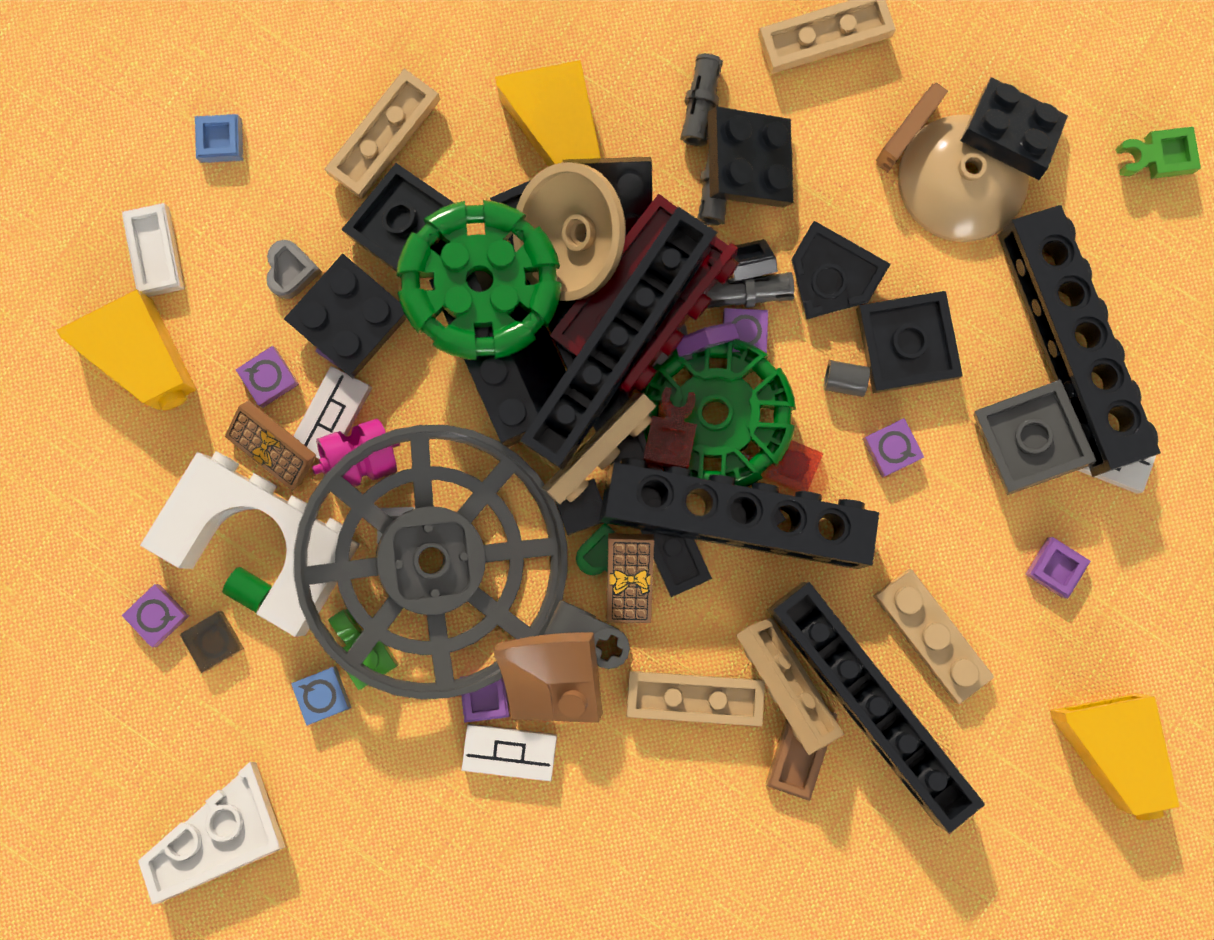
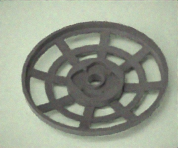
[293,425,568,699]

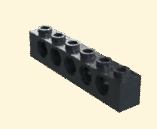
[998,205,1161,477]
[520,207,717,470]
[599,458,879,569]
[767,582,986,834]

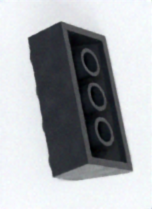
[429,271,566,447]

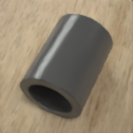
[824,360,870,397]

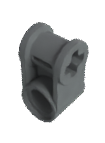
[543,600,630,669]

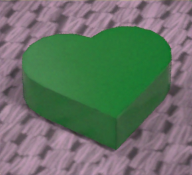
[576,523,616,576]

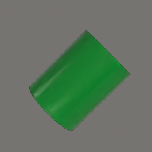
[222,567,272,613]

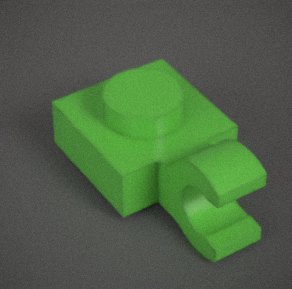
[328,609,399,691]

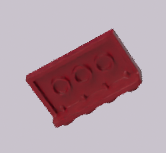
[550,193,739,397]

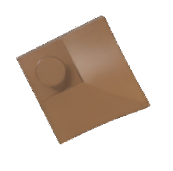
[493,632,603,723]

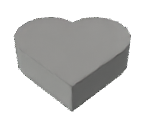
[266,240,322,299]

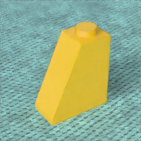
[495,60,601,167]
[56,289,197,411]
[1050,693,1180,820]

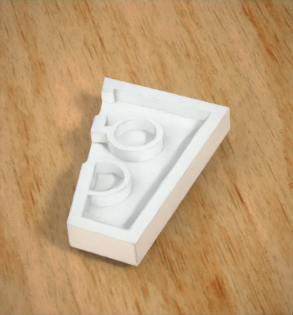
[138,762,285,905]

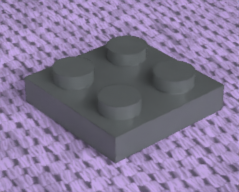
[973,380,1096,495]

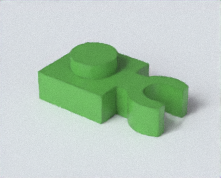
[1116,126,1201,179]

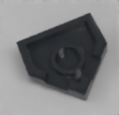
[791,221,891,319]

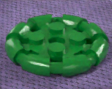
[396,200,562,360]
[640,339,796,487]

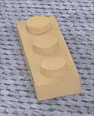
[758,0,896,74]
[325,68,441,200]
[542,393,656,504]
[873,569,994,704]
[736,617,845,755]
[626,671,765,727]

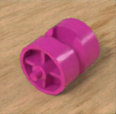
[312,418,400,487]

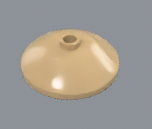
[898,114,1029,242]
[513,162,625,301]

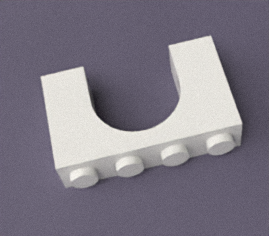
[140,451,360,637]

